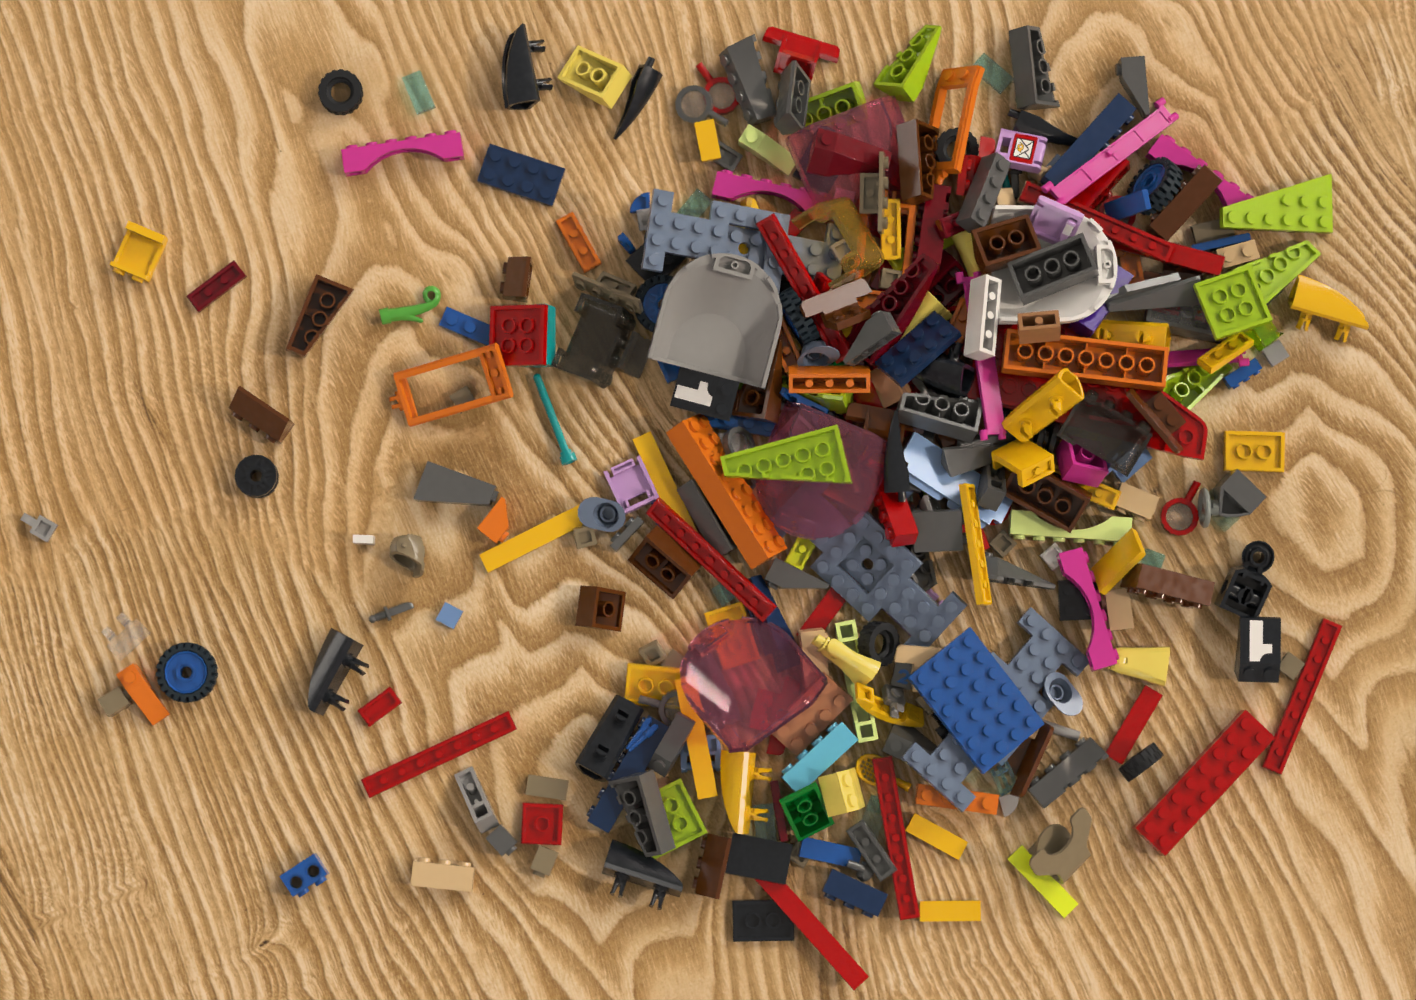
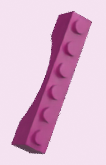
[341,130,465,177]
[1145,134,1254,207]
[712,170,834,224]
[1056,547,1119,672]

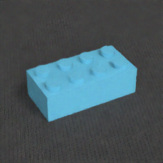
[781,722,858,792]

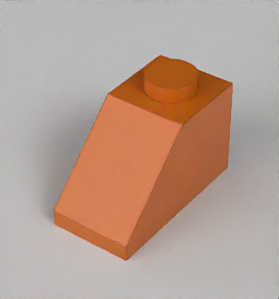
[477,497,509,544]

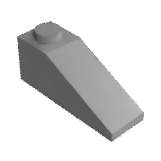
[454,766,500,834]

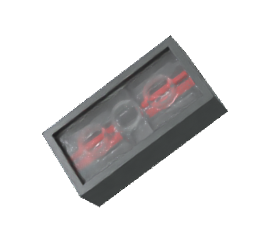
[1143,305,1224,344]

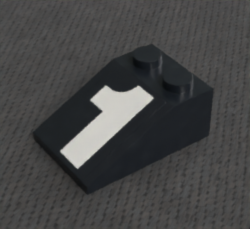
[670,367,740,421]
[1234,616,1281,683]

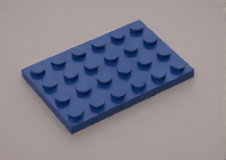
[907,627,1045,774]

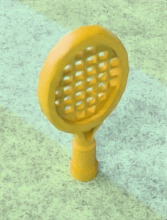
[855,754,912,792]

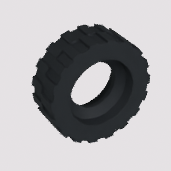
[318,69,363,115]
[934,128,979,162]
[857,621,900,666]
[1119,742,1164,782]

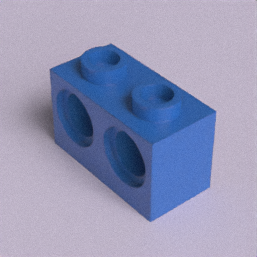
[280,853,329,898]

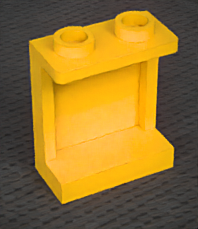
[109,220,168,283]
[991,439,1055,488]

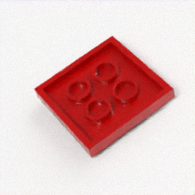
[489,304,548,367]

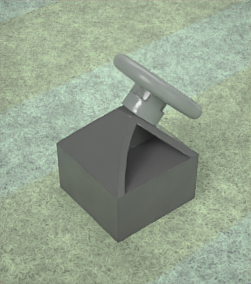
[1198,469,1266,528]

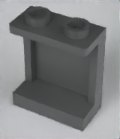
[912,507,967,553]

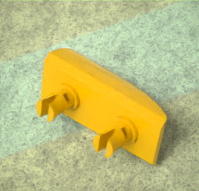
[1288,274,1369,342]
[1090,320,1171,352]
[1001,368,1084,443]
[720,750,772,834]

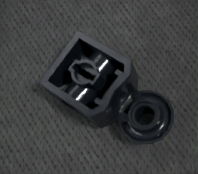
[1214,540,1275,617]

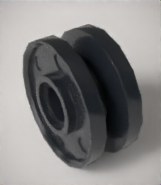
[1033,421,1060,454]
[235,455,279,499]

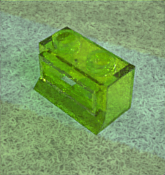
[1245,322,1284,352]

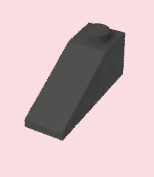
[1115,56,1150,119]
[843,310,901,366]
[977,463,1007,511]
[764,558,830,590]
[647,711,696,777]

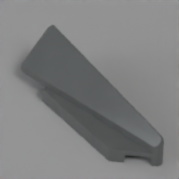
[1105,273,1201,312]

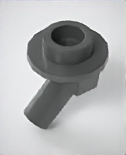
[846,860,874,882]

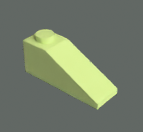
[738,124,799,176]

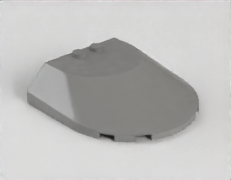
[647,253,783,389]

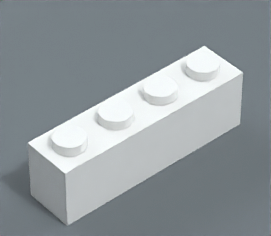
[964,274,1002,361]

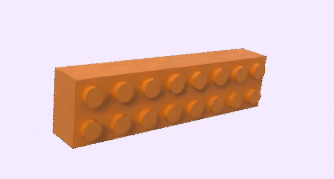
[1001,329,1169,392]
[666,414,787,570]

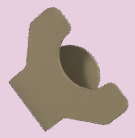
[1028,807,1092,884]

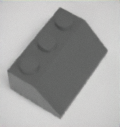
[774,60,811,135]

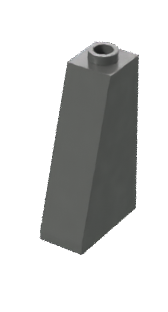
[414,461,499,506]

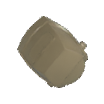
[390,534,425,578]

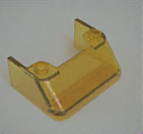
[791,197,884,289]

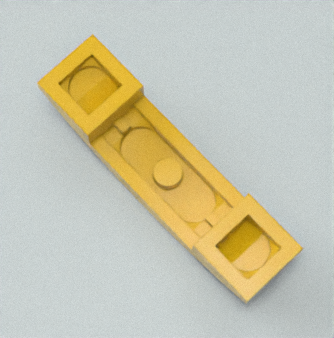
[855,682,924,727]

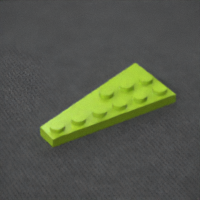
[1219,174,1333,234]
[1215,240,1321,304]
[720,425,852,484]

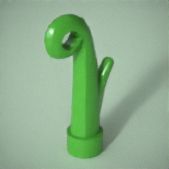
[379,286,441,325]

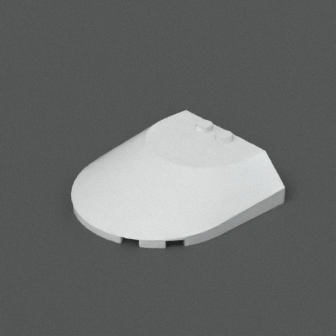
[991,205,1118,325]

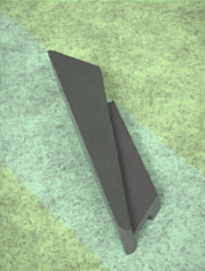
[941,430,1016,477]

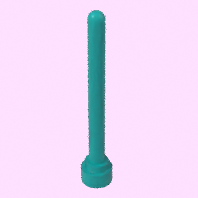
[533,373,577,466]

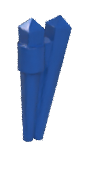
[626,718,658,752]

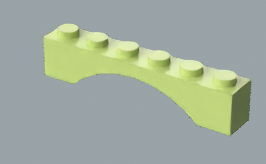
[1008,510,1132,546]
[834,619,879,743]

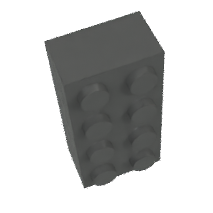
[1007,233,1100,306]

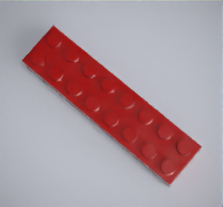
[1132,710,1276,856]

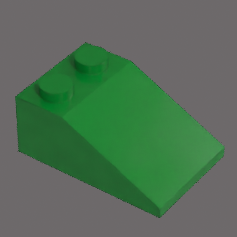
[779,782,835,842]

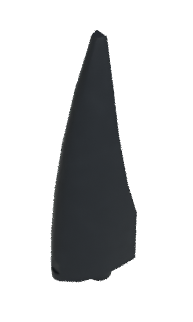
[613,56,663,140]
[1008,108,1078,146]
[884,410,910,502]

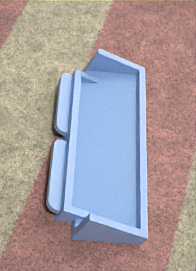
[903,432,1013,528]

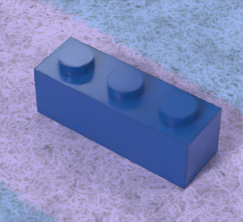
[1222,357,1262,389]

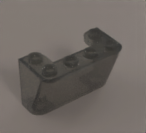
[551,292,636,389]
[1057,389,1153,477]

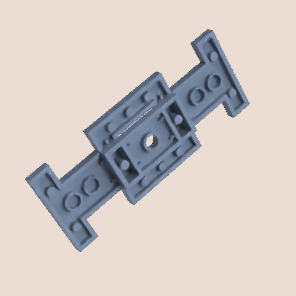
[641,189,848,294]
[771,482,968,647]
[901,607,1089,812]

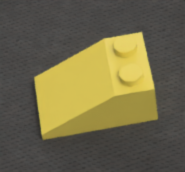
[557,45,632,109]
[818,767,865,817]

